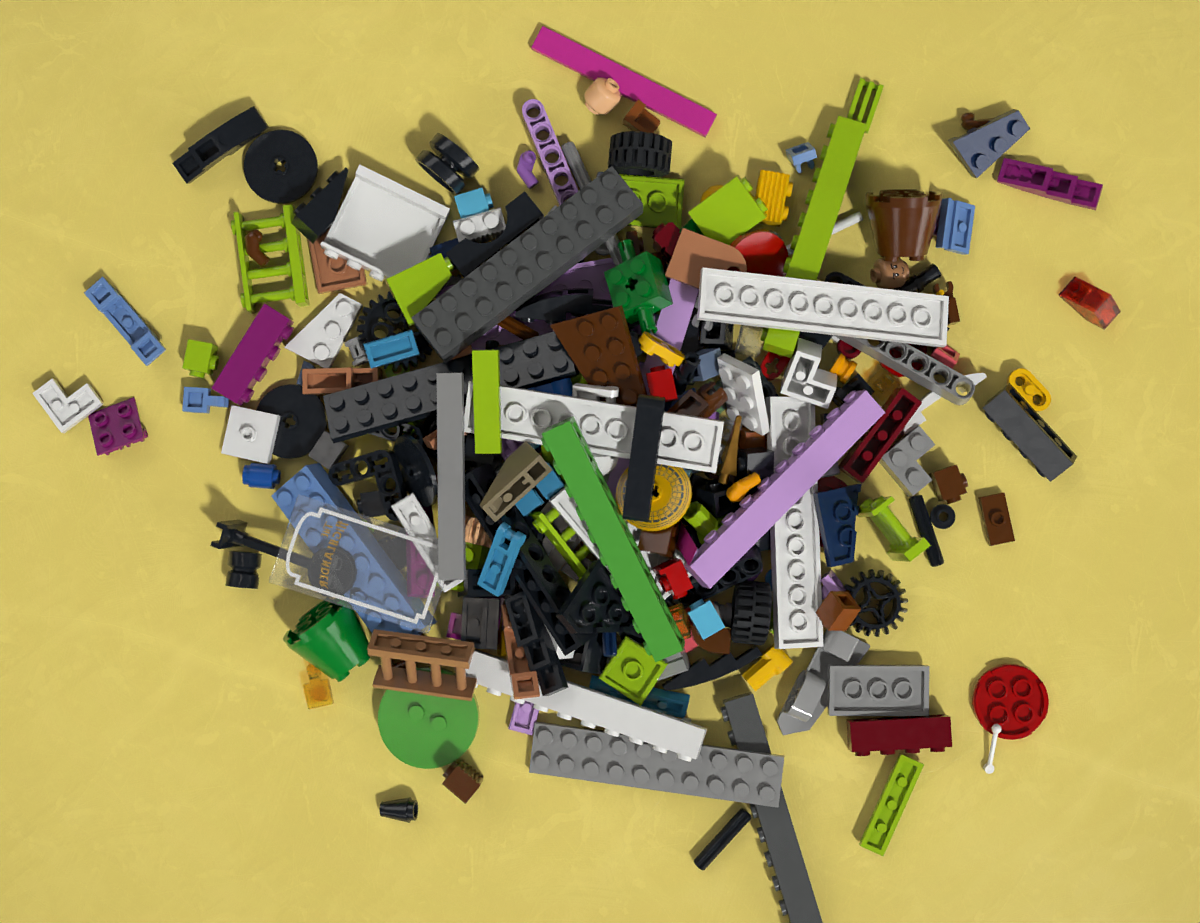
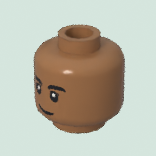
[870,257,909,289]

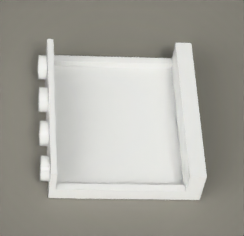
[320,164,450,282]

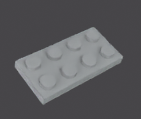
[828,664,930,716]

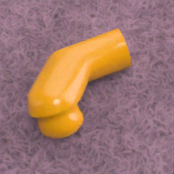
[726,472,761,502]

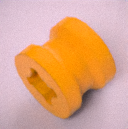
[828,353,858,384]

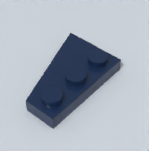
[813,483,862,567]

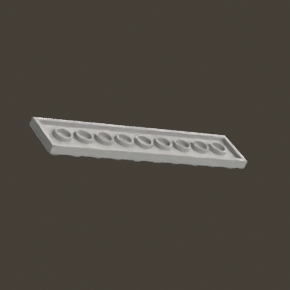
[529,722,784,808]

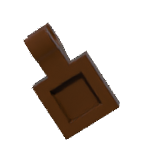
[933,281,960,326]

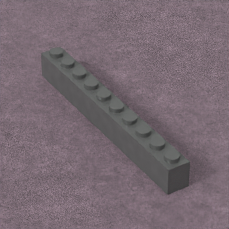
[720,692,823,923]

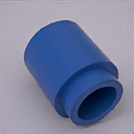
[242,463,281,489]

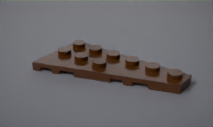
[550,305,647,407]

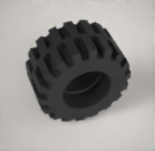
[608,131,672,177]
[730,580,772,645]

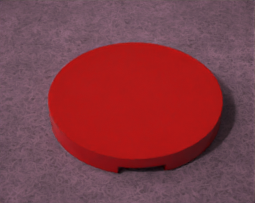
[728,229,789,277]
[972,664,1049,740]

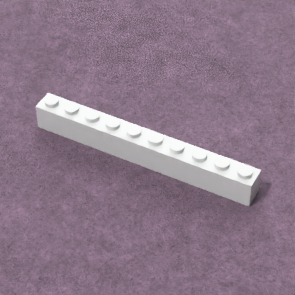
[465,649,707,762]

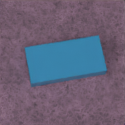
[363,330,419,369]

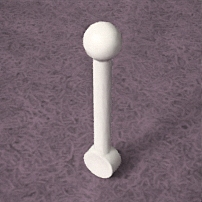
[983,724,1001,774]

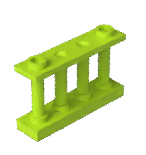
[231,204,310,314]
[857,496,931,562]
[530,507,591,582]

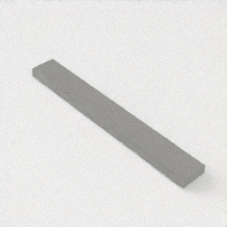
[436,373,466,580]

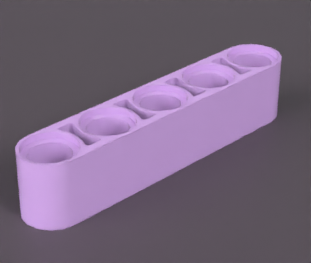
[522,99,578,206]

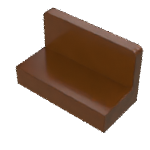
[638,518,682,559]

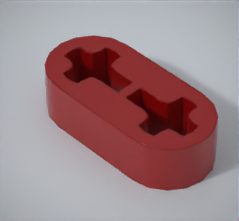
[760,351,790,380]

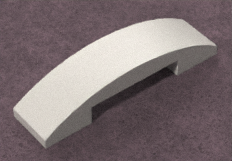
[900,373,987,436]

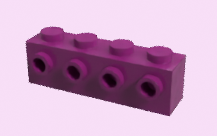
[212,303,294,406]

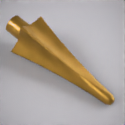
[716,415,742,484]

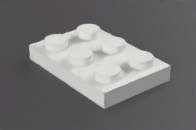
[717,353,769,436]

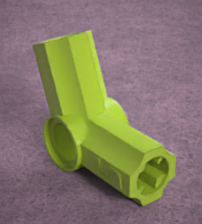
[683,501,728,545]

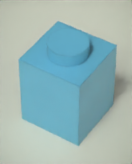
[454,188,494,218]
[687,599,725,640]

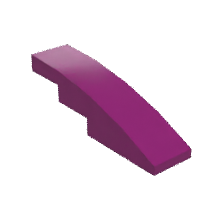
[997,158,1103,210]

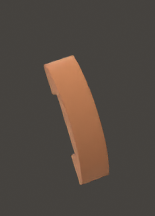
[501,604,540,700]

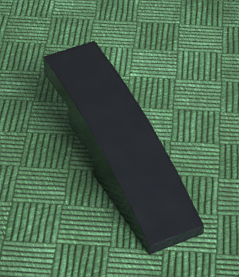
[504,591,569,696]
[662,645,762,691]

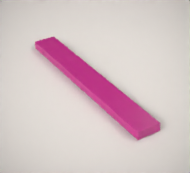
[531,26,717,138]

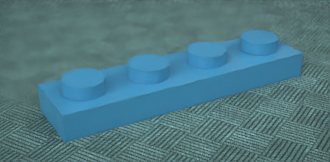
[589,675,690,718]

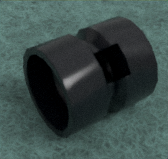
[225,551,262,589]

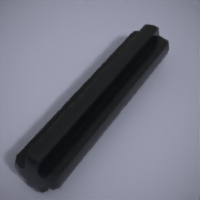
[909,495,944,567]
[694,808,751,871]

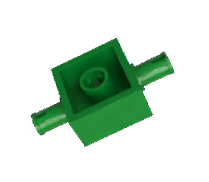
[604,239,673,334]

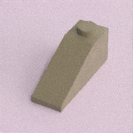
[480,441,552,522]

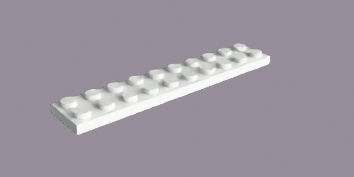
[697,267,949,347]
[464,380,724,473]
[765,397,824,649]

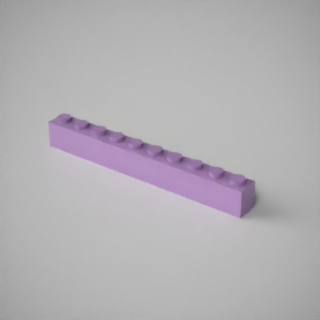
[606,277,699,501]
[683,390,885,589]

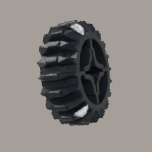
[844,569,908,637]

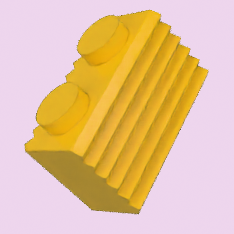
[755,170,793,227]

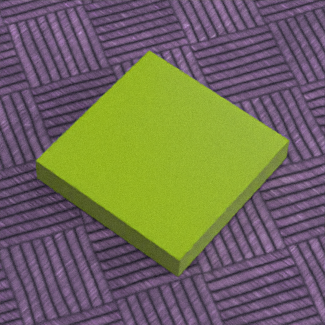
[599,635,668,706]

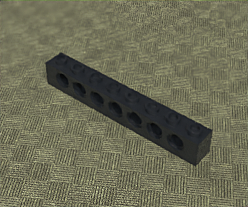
[465,463,598,656]

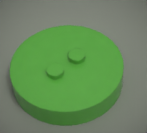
[378,666,479,769]

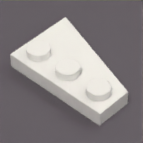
[284,293,363,368]

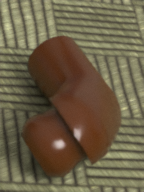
[245,229,270,267]

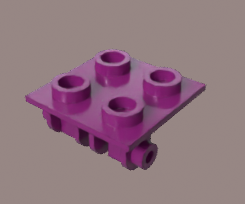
[88,397,148,456]

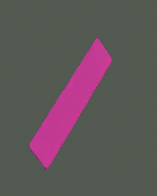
[676,522,697,566]

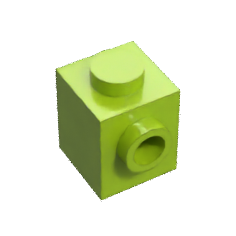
[182,339,219,378]

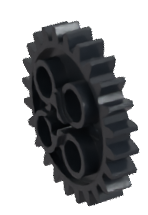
[357,291,433,371]

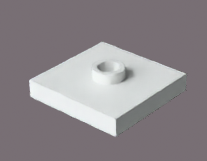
[221,405,281,464]

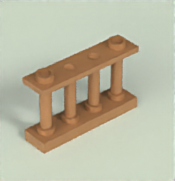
[367,629,477,701]

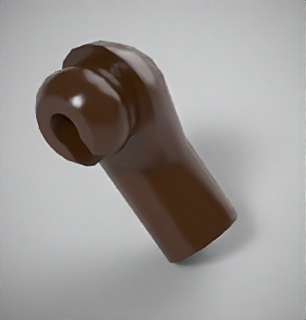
[961,113,993,130]

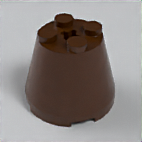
[866,189,942,262]

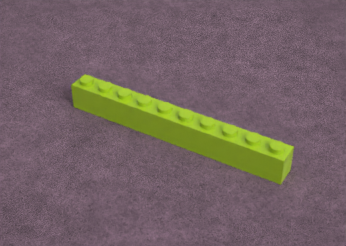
[760,116,867,358]

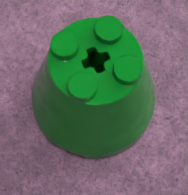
[283,595,370,682]

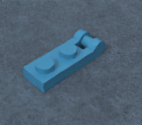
[477,522,526,597]

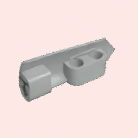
[776,629,870,735]

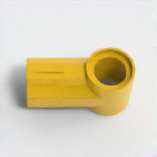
[741,644,793,692]

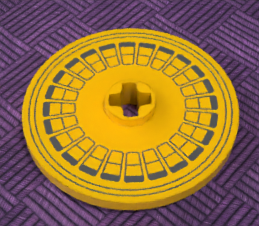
[616,464,692,531]

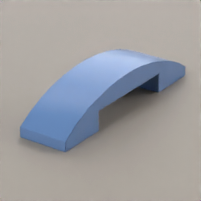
[84,277,166,366]

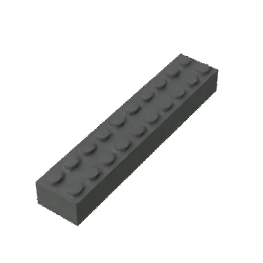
[411,166,643,364]

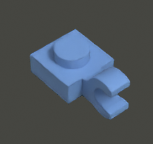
[182,387,229,414]

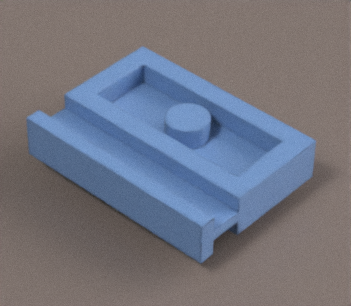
[936,198,975,255]

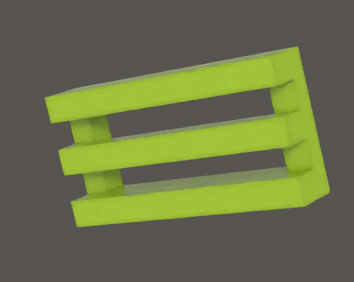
[847,78,884,133]

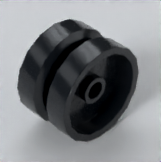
[415,133,479,195]

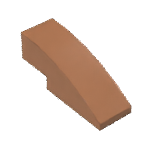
[302,367,383,395]

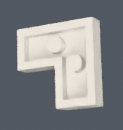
[32,379,104,433]

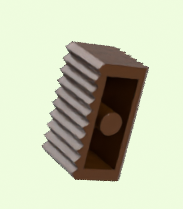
[442,760,483,804]

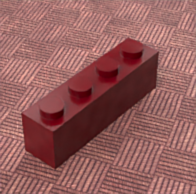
[839,388,922,483]
[846,714,952,756]

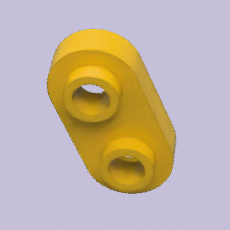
[638,331,685,367]
[1007,368,1051,412]

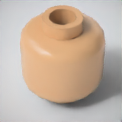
[584,77,621,115]

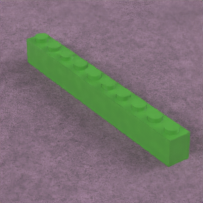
[541,416,685,662]

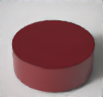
[837,340,861,360]

